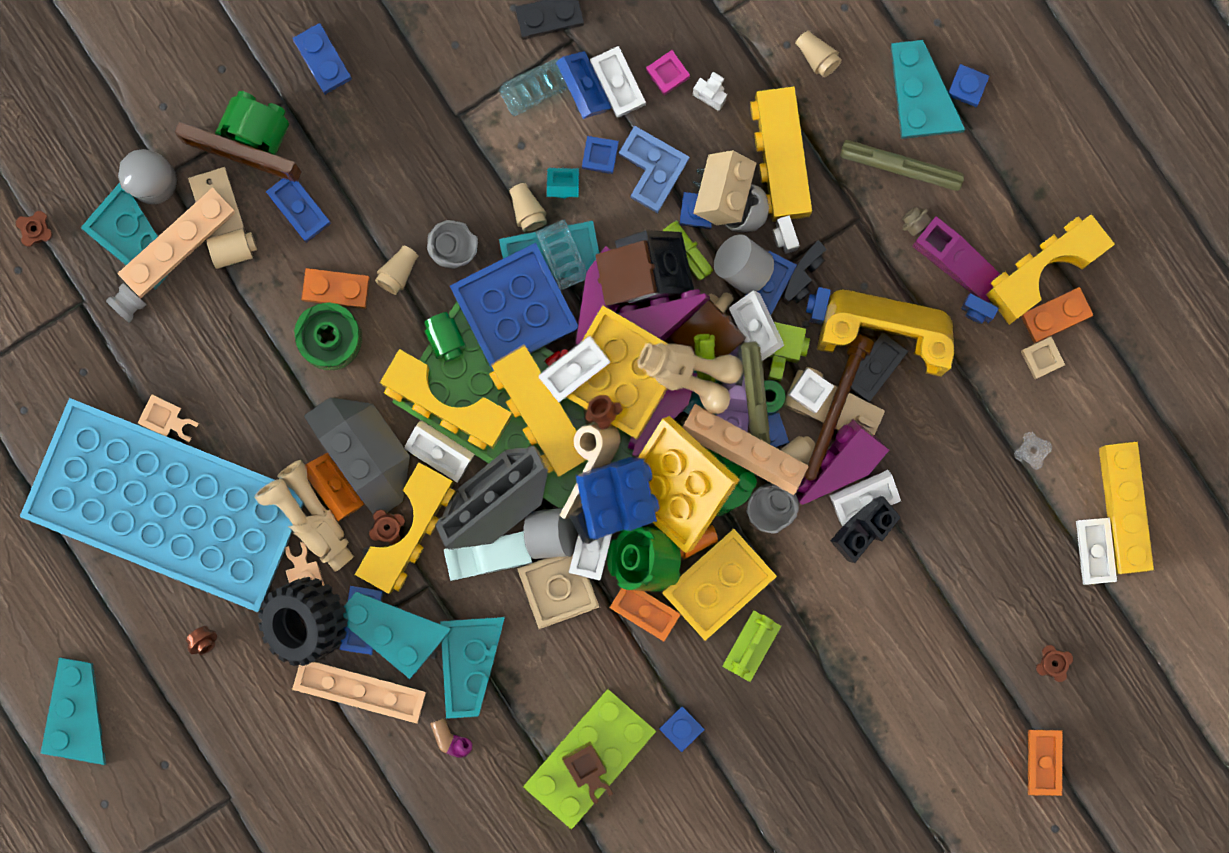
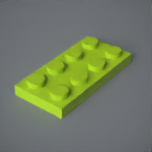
[523,689,656,830]

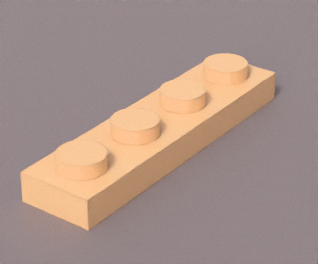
[117,187,235,299]
[682,404,809,495]
[292,662,426,723]

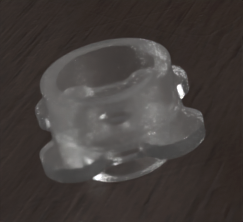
[1014,432,1052,470]

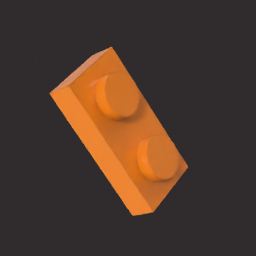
[301,268,370,309]
[1021,287,1094,344]
[305,452,365,521]
[609,588,681,642]
[1028,730,1062,796]

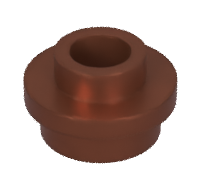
[186,626,217,655]

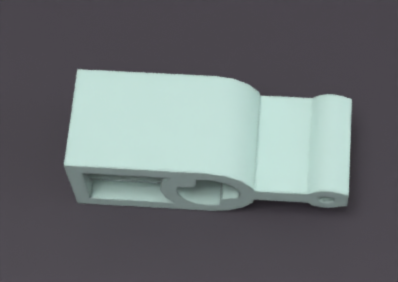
[444,531,533,581]

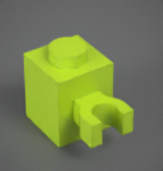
[768,322,810,382]

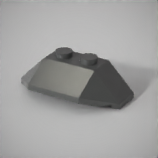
[304,398,410,515]
[435,446,548,550]

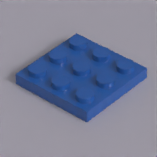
[450,243,578,371]

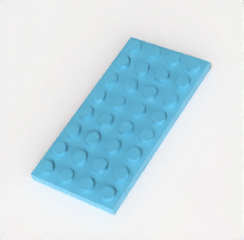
[20,398,304,613]

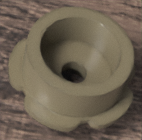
[902,207,932,236]

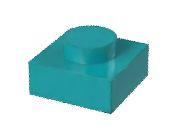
[547,168,579,198]

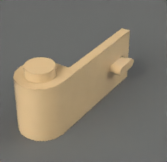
[188,167,257,269]
[783,367,885,435]
[560,424,621,519]

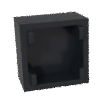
[615,230,694,303]

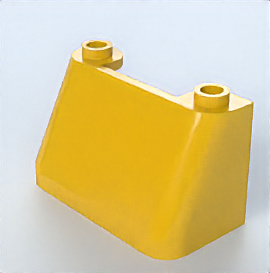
[817,290,954,376]

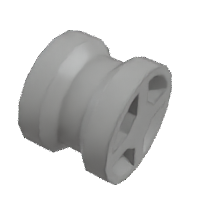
[106,283,147,323]

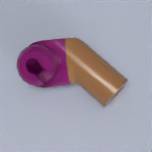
[430,718,473,758]

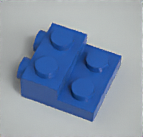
[576,457,659,539]

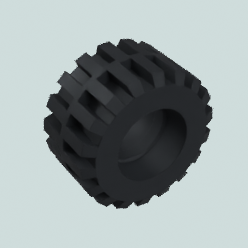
[258,577,348,666]

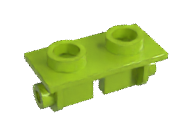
[722,610,781,682]

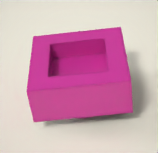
[646,50,690,96]

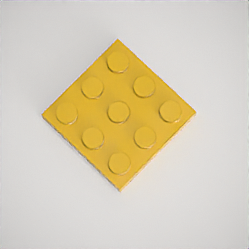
[566,305,668,439]
[638,416,740,553]

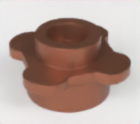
[16,211,52,247]
[585,395,623,430]
[369,510,405,545]
[1036,645,1073,682]

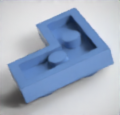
[619,126,690,213]

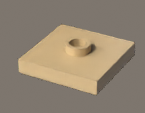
[517,553,600,629]

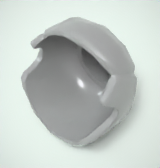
[118,149,172,198]
[725,184,769,232]
[427,220,478,269]
[747,482,799,534]

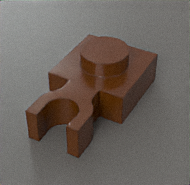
[562,741,613,805]

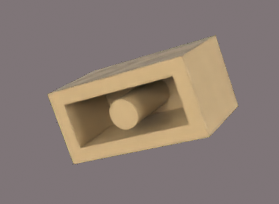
[693,150,756,225]

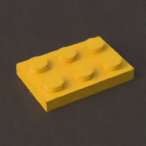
[662,529,777,641]

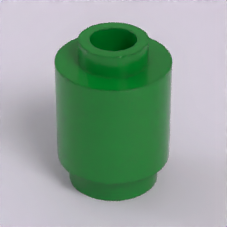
[424,312,466,362]
[764,380,785,415]

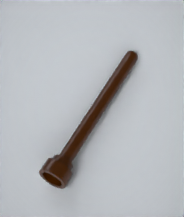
[805,334,875,481]

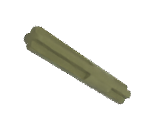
[840,140,964,191]
[741,341,771,445]

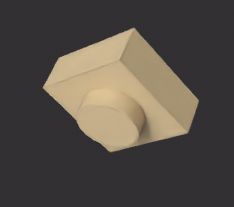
[1021,336,1065,380]

